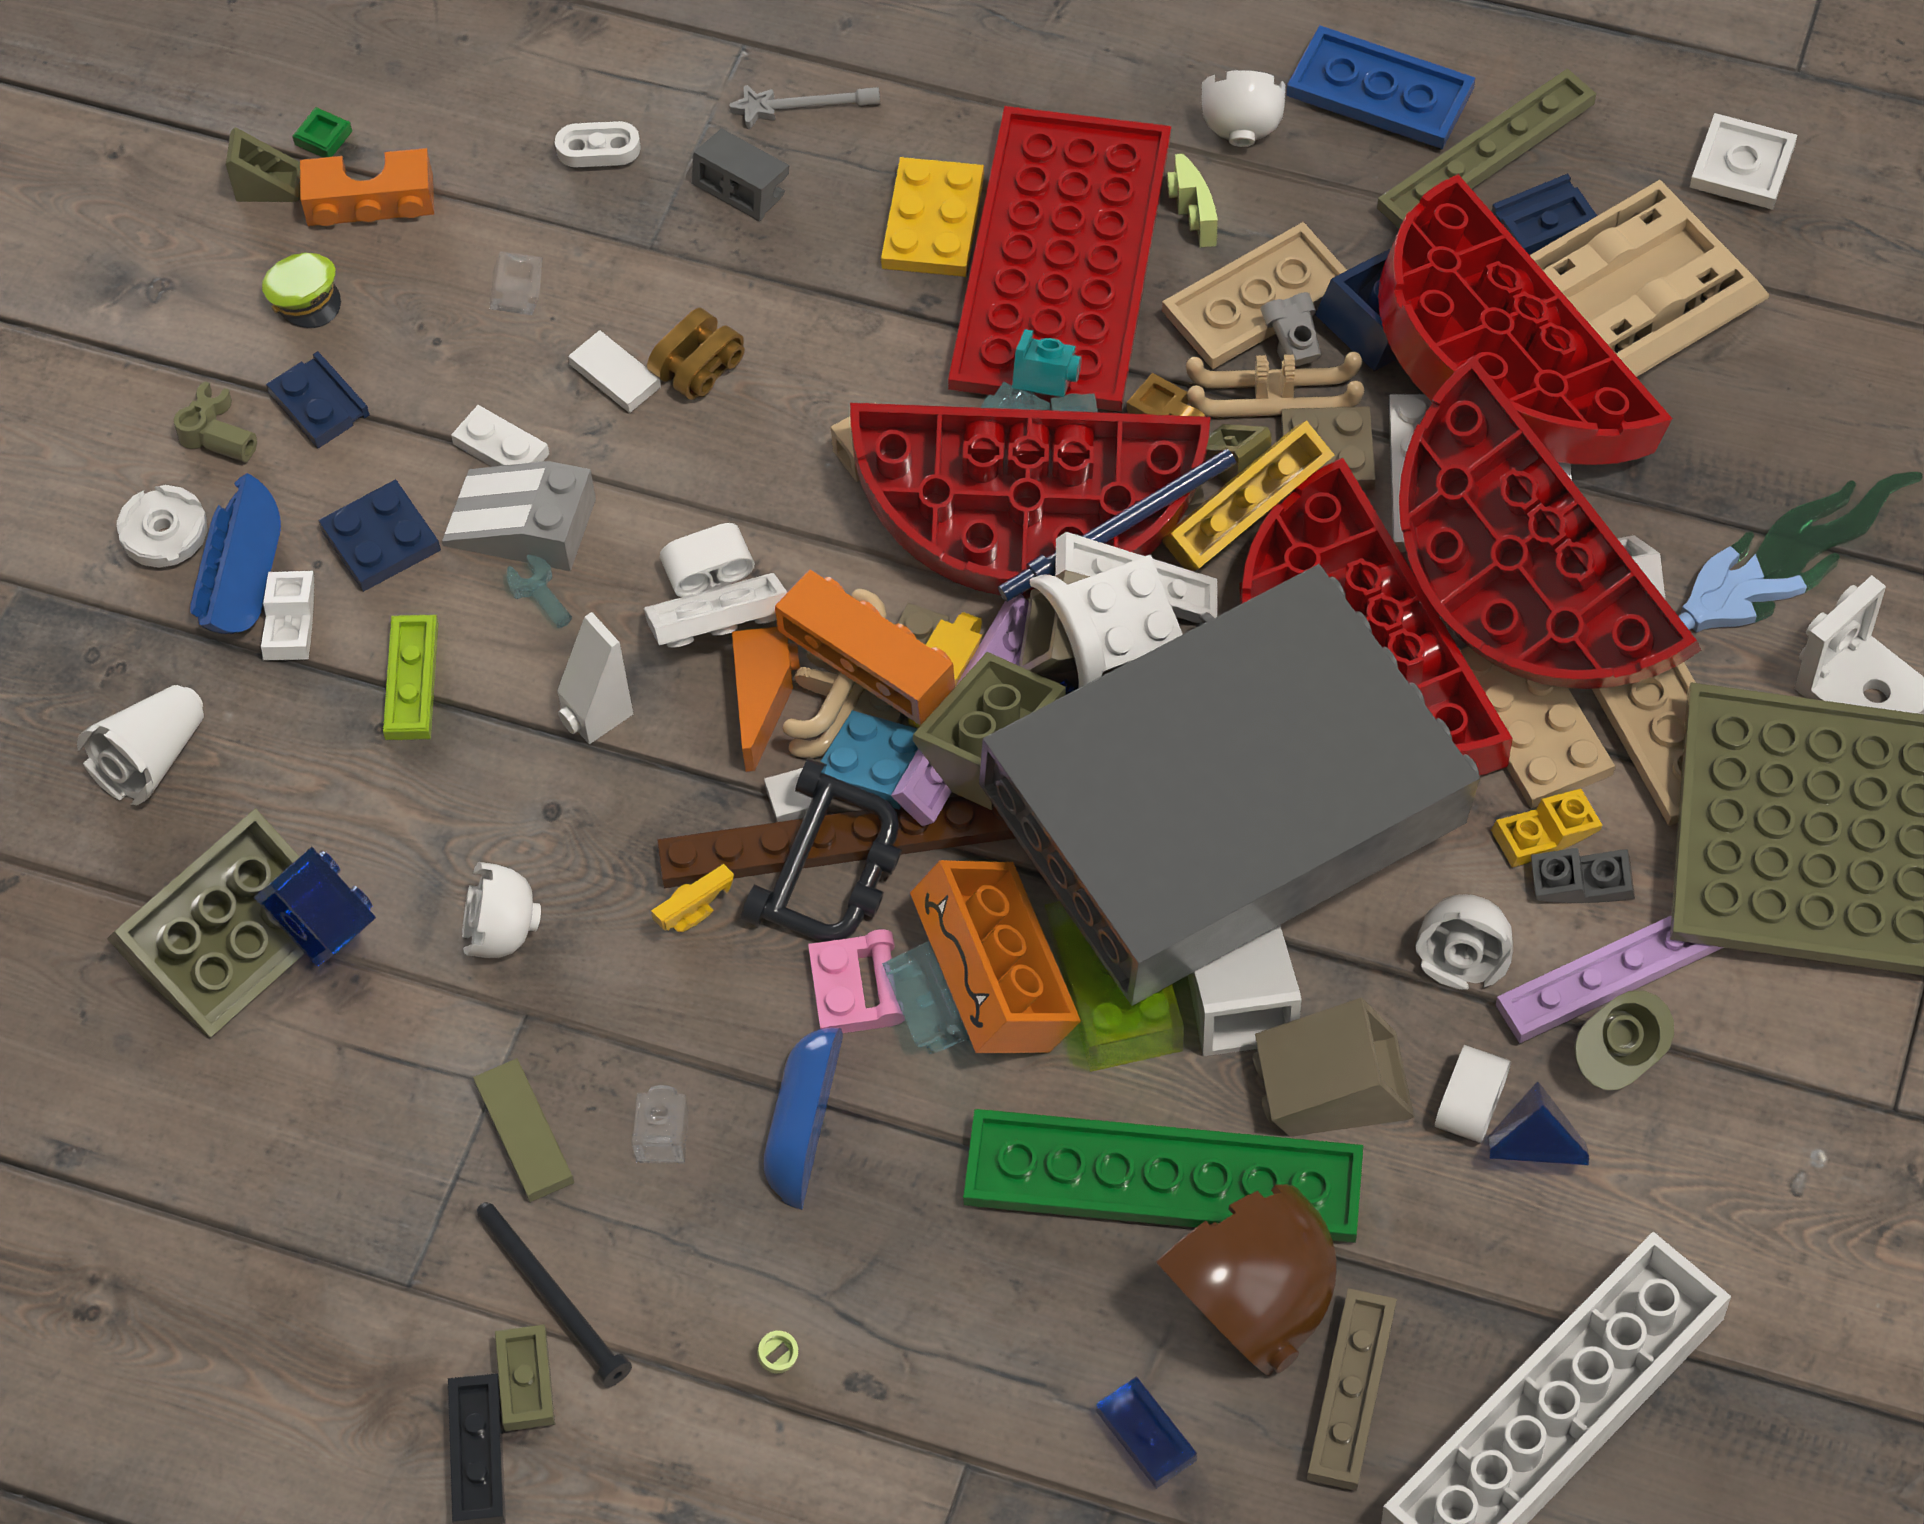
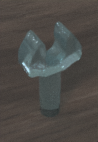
[507,554,572,628]

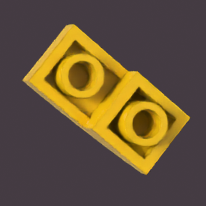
[1491,788,1603,868]

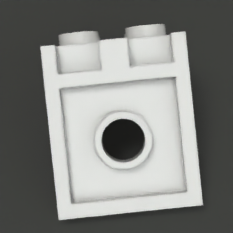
[1794,575,1924,714]

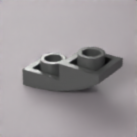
[1531,848,1635,903]

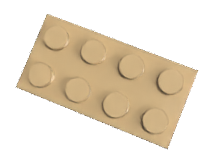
[1162,222,1347,370]
[1460,647,1615,809]
[1592,662,1696,826]

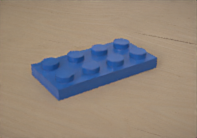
[1286,25,1475,149]

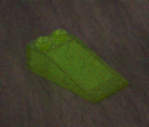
[1044,901,1184,1072]

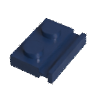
[1492,173,1597,255]
[266,351,370,449]

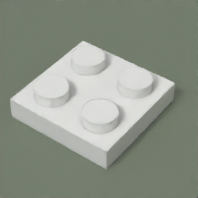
[1690,113,1797,210]

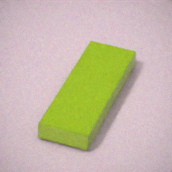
[383,615,438,740]

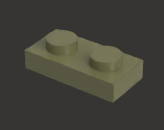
[495,1324,555,1432]

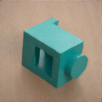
[1012,329,1082,397]

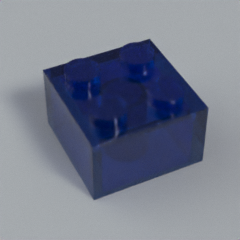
[254,847,376,967]

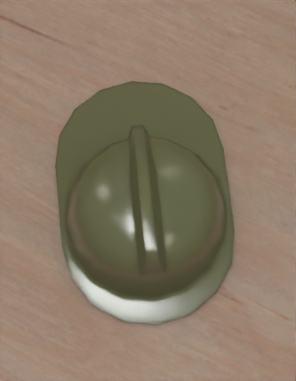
[1575,990,1674,1090]

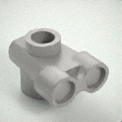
[1260,292,1321,366]

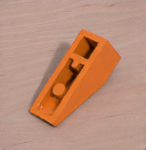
[732,627,800,772]

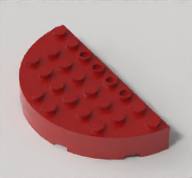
[1378,174,1673,465]
[1399,355,1702,689]
[850,403,1211,598]
[1241,458,1513,775]

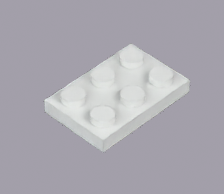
[644,573,787,648]

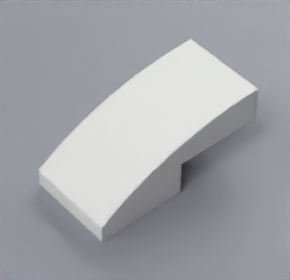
[261,571,314,660]

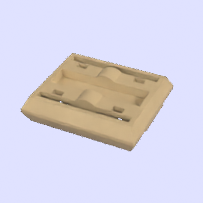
[1530,180,1769,377]

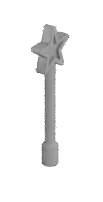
[729,85,880,129]

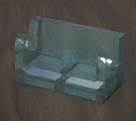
[882,941,970,1054]

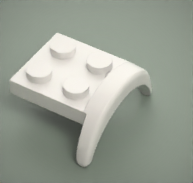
[1029,555,1183,688]

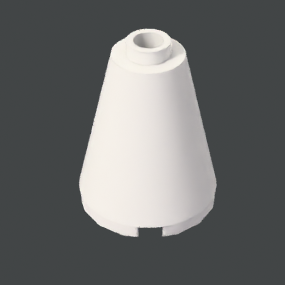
[77,685,204,805]

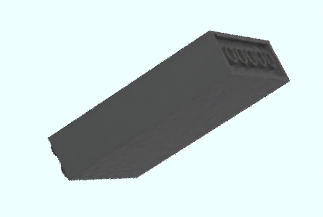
[979,564,1480,1006]

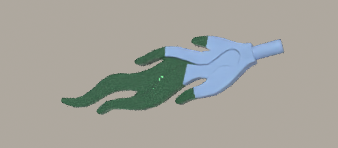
[1679,472,1923,633]

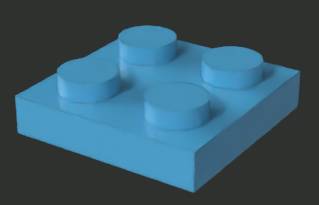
[820,710,918,810]

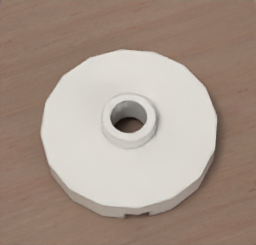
[117,485,208,568]

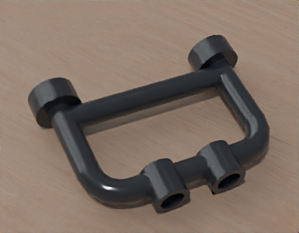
[740,757,902,942]

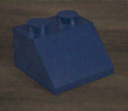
[1315,249,1397,371]

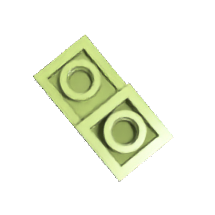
[1167,154,1218,247]

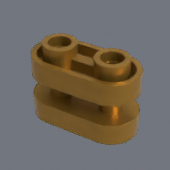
[647,308,745,399]

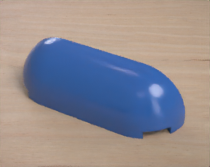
[190,473,281,634]
[764,1027,843,1210]

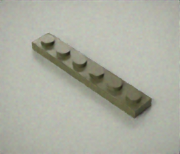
[1377,68,1596,228]

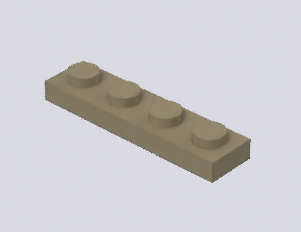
[1307,1288,1397,1491]

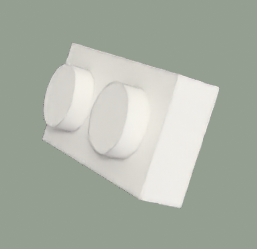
[451,405,549,467]

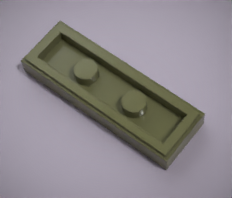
[473,1058,574,1202]

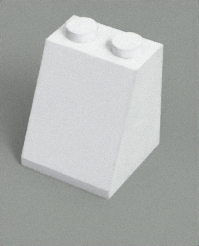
[1188,925,1301,1057]

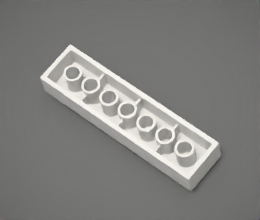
[1381,1232,1731,1524]

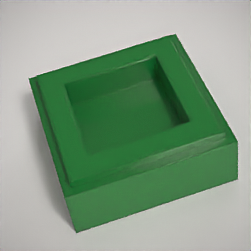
[292,107,352,158]

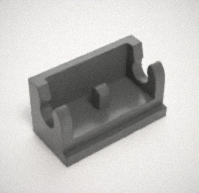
[692,128,790,221]

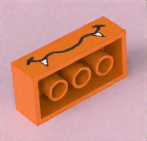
[910,860,1081,1053]

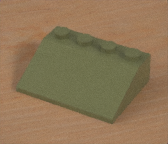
[107,808,350,1038]

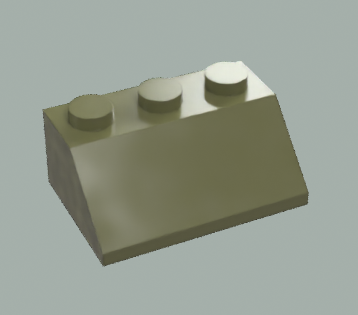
[913,652,1066,810]

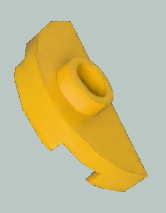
[651,864,734,932]

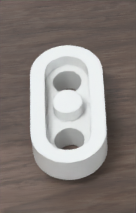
[555,121,641,167]

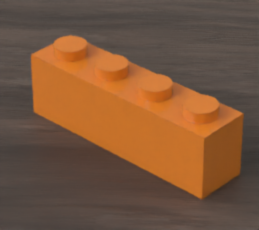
[775,569,955,725]

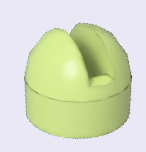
[757,1331,798,1373]

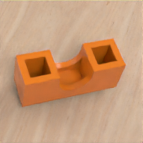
[300,148,434,226]

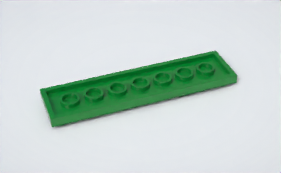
[963,1109,1364,1243]

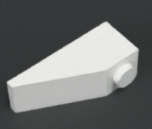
[557,612,633,744]

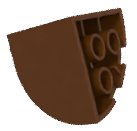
[1156,1184,1337,1376]

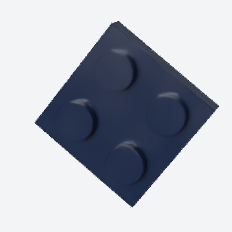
[318,479,441,592]

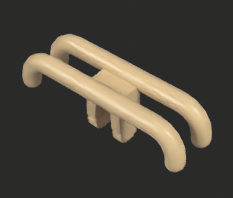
[1186,352,1364,417]
[783,589,886,758]

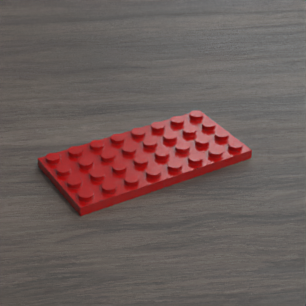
[948,106,1171,412]

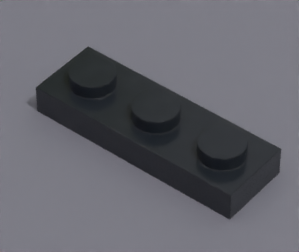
[448,1373,506,1524]

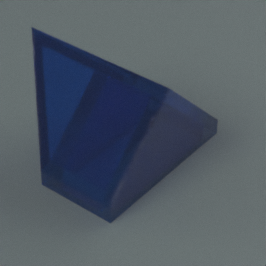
[1488,1081,1589,1165]

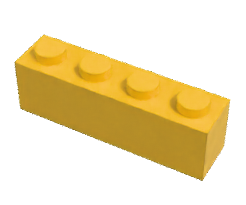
[1162,420,1335,571]

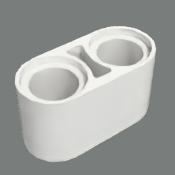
[660,523,755,597]
[1435,1045,1511,1143]

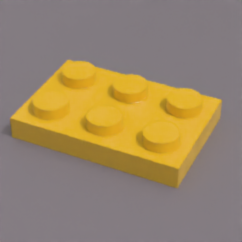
[881,157,984,277]

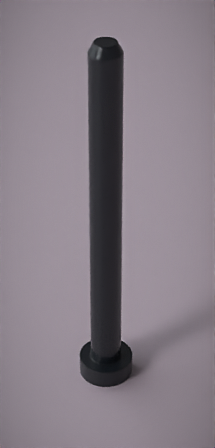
[477,1202,632,1388]

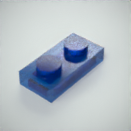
[1096,1376,1197,1489]

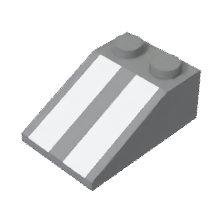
[442,461,596,571]

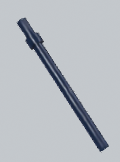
[998,449,1236,602]

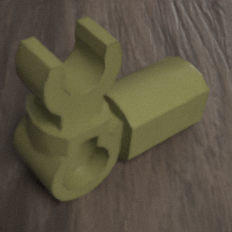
[174,381,257,463]

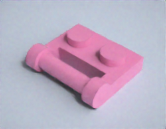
[808,929,906,1033]

